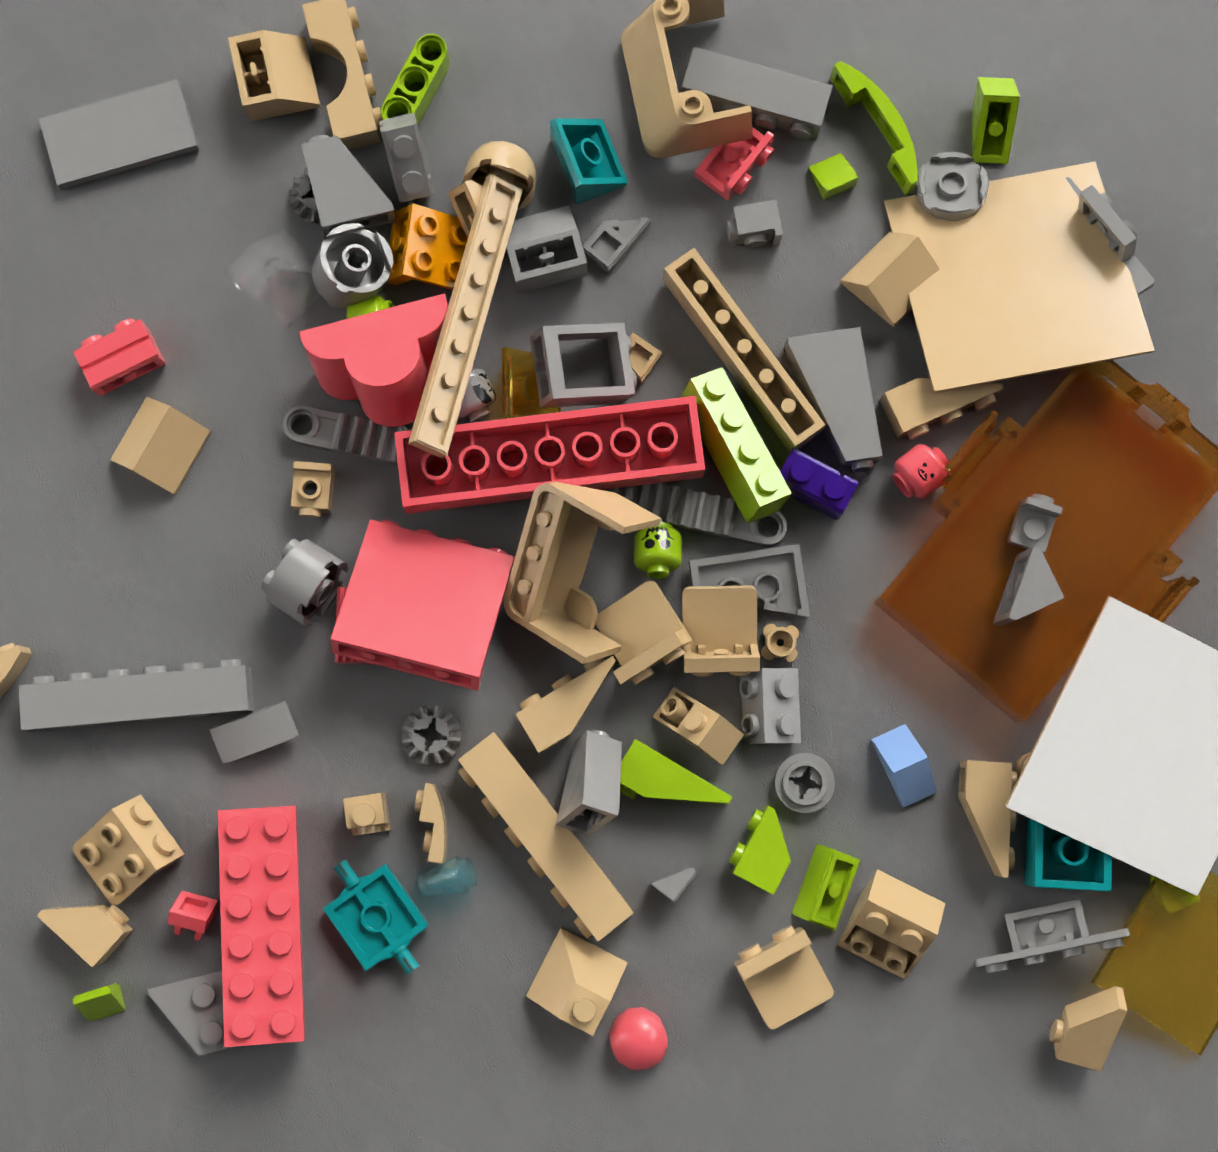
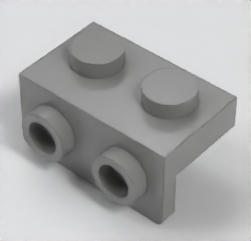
[739,668,801,745]

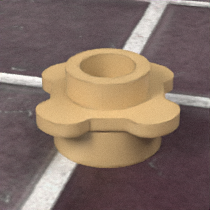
[761,624,799,662]

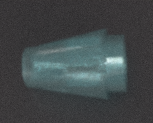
[418,856,477,898]

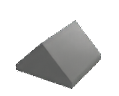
[992,546,1065,626]

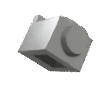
[726,200,783,248]

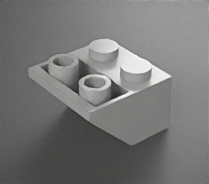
[506,206,587,294]

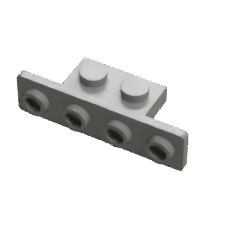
[1066,177,1155,296]
[975,899,1130,974]

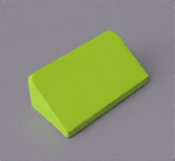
[792,844,860,931]

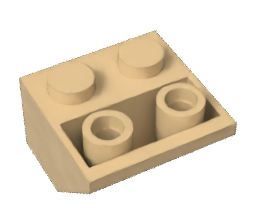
[228,30,321,122]
[837,869,945,979]

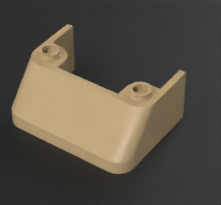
[621,0,753,158]
[504,482,662,664]

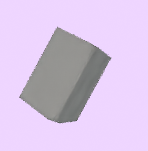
[651,866,697,902]

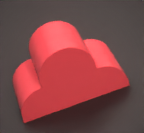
[299,293,448,427]

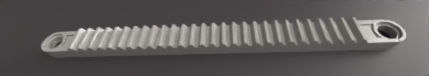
[283,406,787,547]

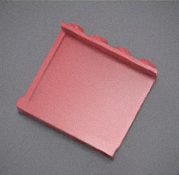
[330,519,515,691]

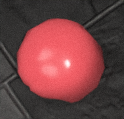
[609,1007,668,1071]

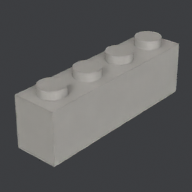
[681,47,833,139]

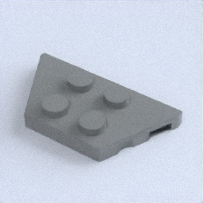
[148,970,237,1056]

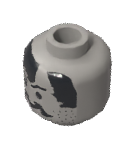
[458,367,496,422]

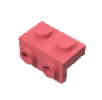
[694,127,774,201]

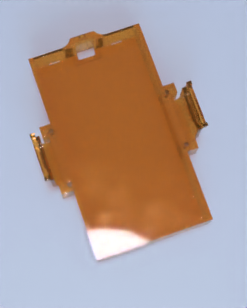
[873,360,1218,722]

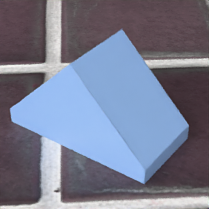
[871,724,937,808]

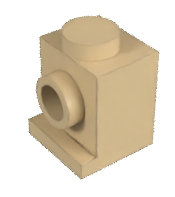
[291,461,336,518]
[343,793,391,836]

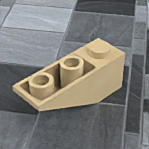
[879,378,1004,440]
[516,656,616,754]
[958,760,1018,878]

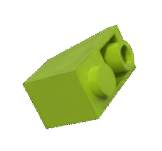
[728,805,791,895]

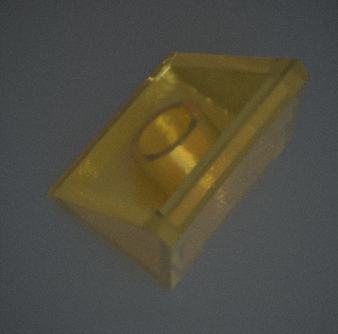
[502,347,561,419]

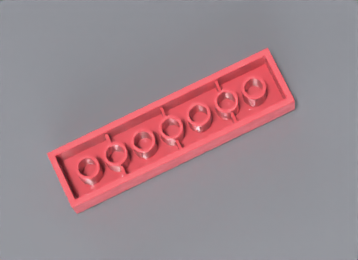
[394,396,705,514]

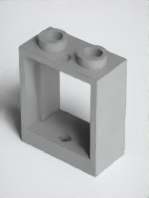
[530,323,637,408]

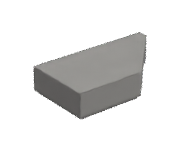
[583,217,651,274]

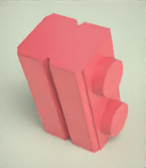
[73,319,166,396]

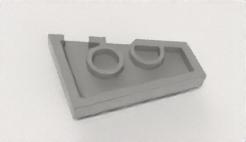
[688,544,810,617]

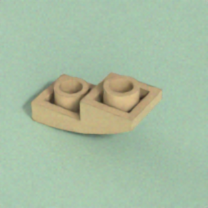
[414,783,448,864]

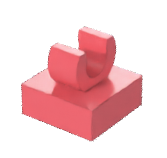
[167,891,218,941]

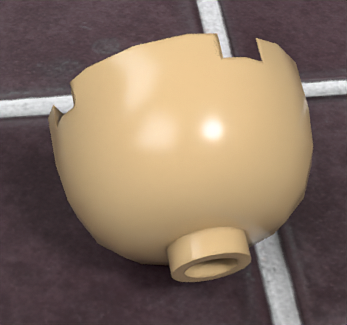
[462,141,537,210]

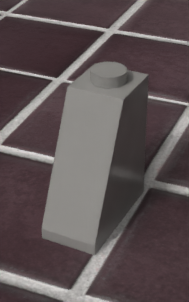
[301,135,396,238]
[556,730,622,836]

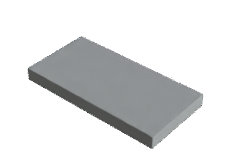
[39,79,199,189]

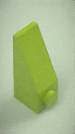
[620,739,733,804]

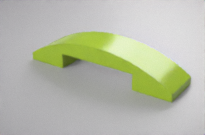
[829,61,918,196]

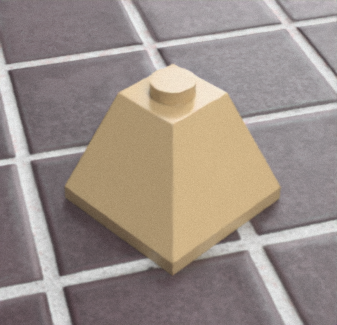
[526,927,628,1036]

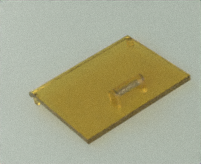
[1091,871,1218,1056]

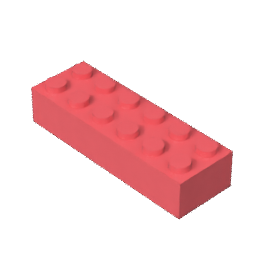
[218,806,306,1047]

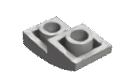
[209,701,299,764]

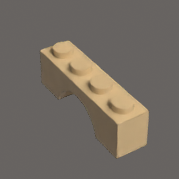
[302,0,383,150]

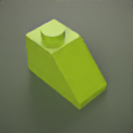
[971,77,1020,164]

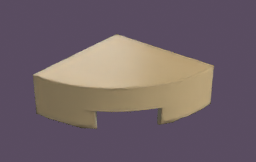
[629,333,663,385]

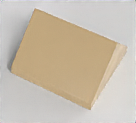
[840,231,940,327]
[110,397,211,495]

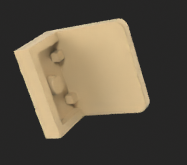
[595,581,693,685]
[682,585,760,677]
[73,794,185,906]
[733,925,834,1029]

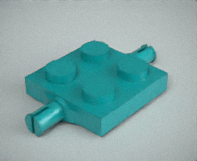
[323,860,429,975]

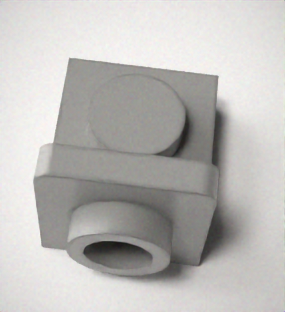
[1007,494,1063,553]

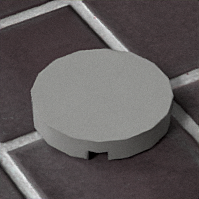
[915,151,989,221]

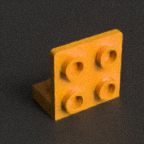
[386,203,468,290]

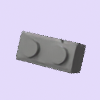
[379,113,435,202]

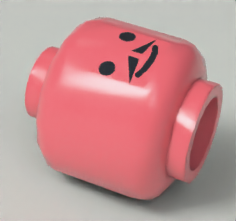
[892,444,949,499]

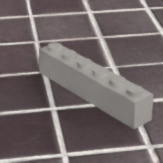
[18,659,255,732]

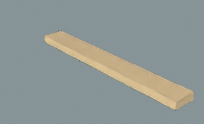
[408,173,523,458]

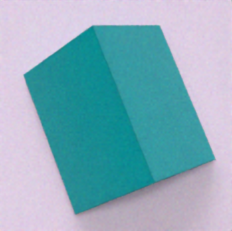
[549,118,628,204]

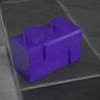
[780,448,859,520]

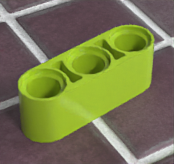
[381,34,450,125]

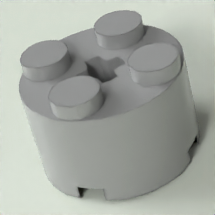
[312,223,393,309]
[261,539,348,627]

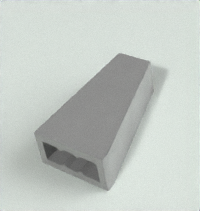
[784,327,883,472]

